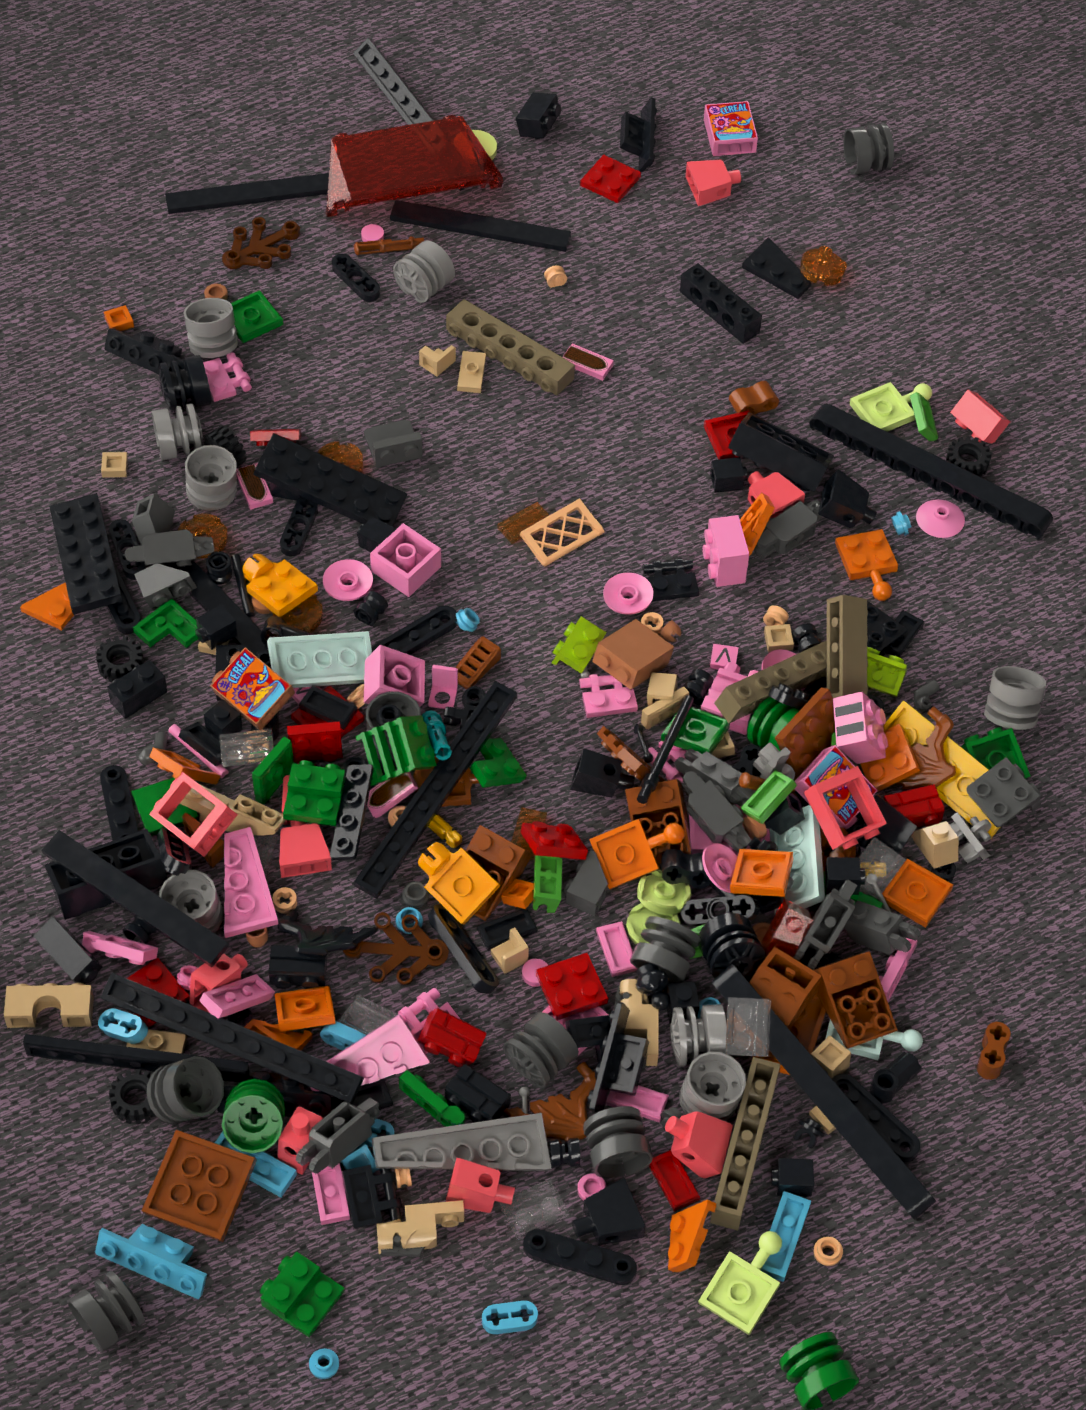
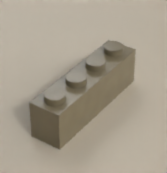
[827,595,868,698]

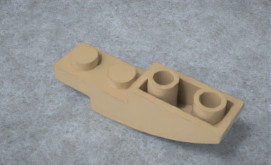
[180,784,286,836]

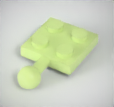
[850,382,932,432]
[698,1231,782,1335]

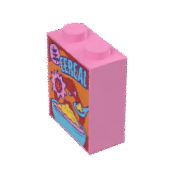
[704,101,758,156]
[795,745,878,829]

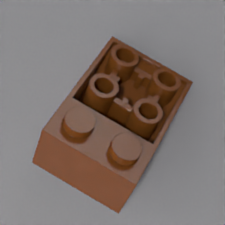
[625,779,692,865]
[465,825,533,921]
[726,947,822,1047]
[814,951,898,1049]

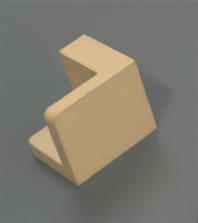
[419,345,456,376]
[647,672,678,706]
[491,927,529,974]
[811,1035,851,1079]

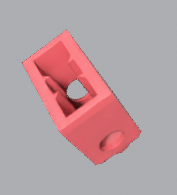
[685,160,741,206]
[748,471,805,518]
[279,820,332,878]
[189,954,248,1013]
[277,1106,323,1175]
[665,1111,733,1179]
[446,1157,515,1213]

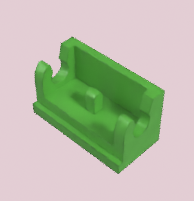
[533,855,562,913]

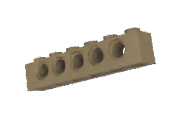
[446,299,575,395]
[714,640,827,723]
[710,1057,781,1231]

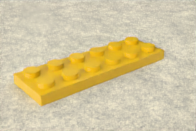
[883,700,1000,839]

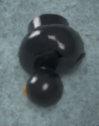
[635,963,670,1011]

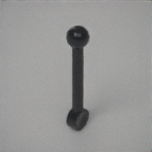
[634,724,653,763]

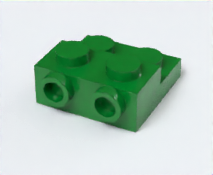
[961,727,1031,779]
[283,760,346,826]
[260,1251,345,1337]

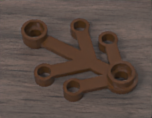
[222,217,300,269]
[343,912,449,985]

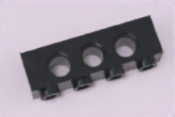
[680,263,762,344]

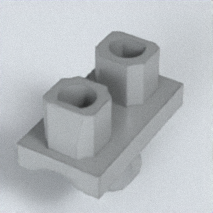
[753,742,795,780]
[950,812,991,863]

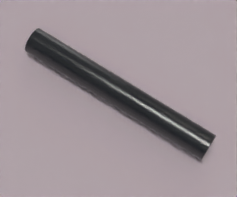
[231,554,255,617]

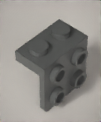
[364,420,422,468]
[966,758,1041,827]

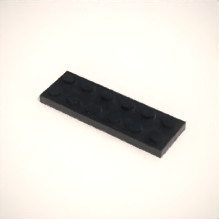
[253,433,407,527]
[49,493,123,615]

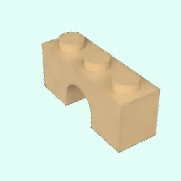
[4,983,94,1028]

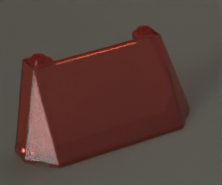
[325,115,504,217]

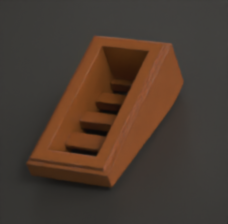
[455,636,501,690]
[182,813,224,868]

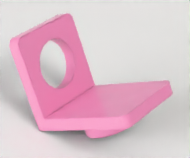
[428,665,458,709]

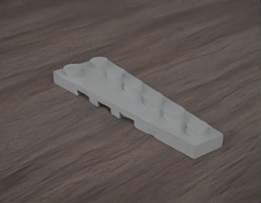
[371,1113,552,1171]

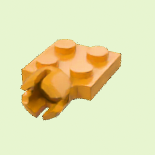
[242,554,318,617]
[418,842,501,925]

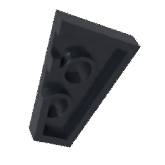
[742,237,812,299]

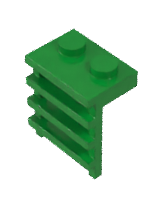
[355,715,437,786]

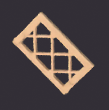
[520,498,604,567]

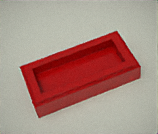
[648,1150,700,1211]

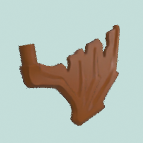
[897,706,956,789]
[504,1062,596,1141]

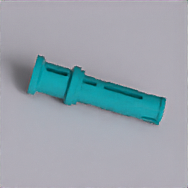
[422,710,452,760]

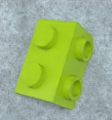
[552,616,607,673]
[867,647,907,697]

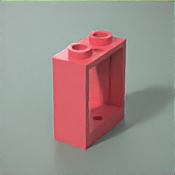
[804,766,887,850]
[149,772,238,857]

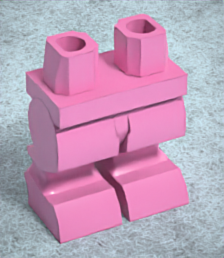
[701,662,759,735]

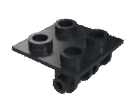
[867,602,907,656]
[847,794,918,868]

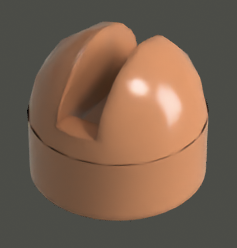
[659,620,681,643]
[245,927,268,948]

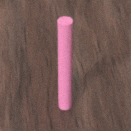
[168,724,229,779]

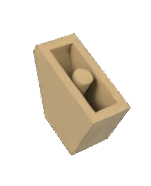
[912,821,959,869]

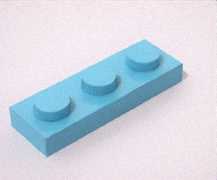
[215,1131,297,1198]
[761,1191,811,1282]

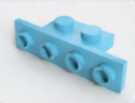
[95,1224,207,1299]

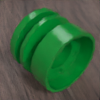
[747,697,800,751]
[222,1079,285,1153]
[779,1332,859,1410]

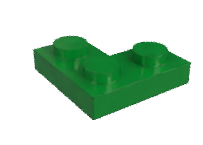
[133,599,198,648]
[470,738,527,788]

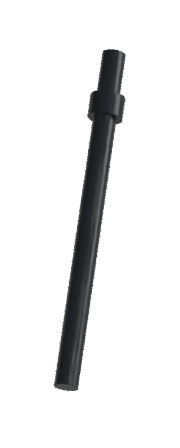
[637,695,694,804]

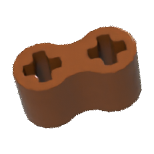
[729,381,779,415]
[977,1022,1011,1080]

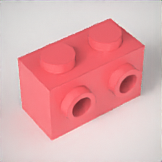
[950,390,1011,444]

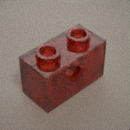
[761,899,813,958]

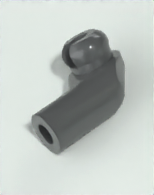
[914,680,940,712]
[138,732,168,765]

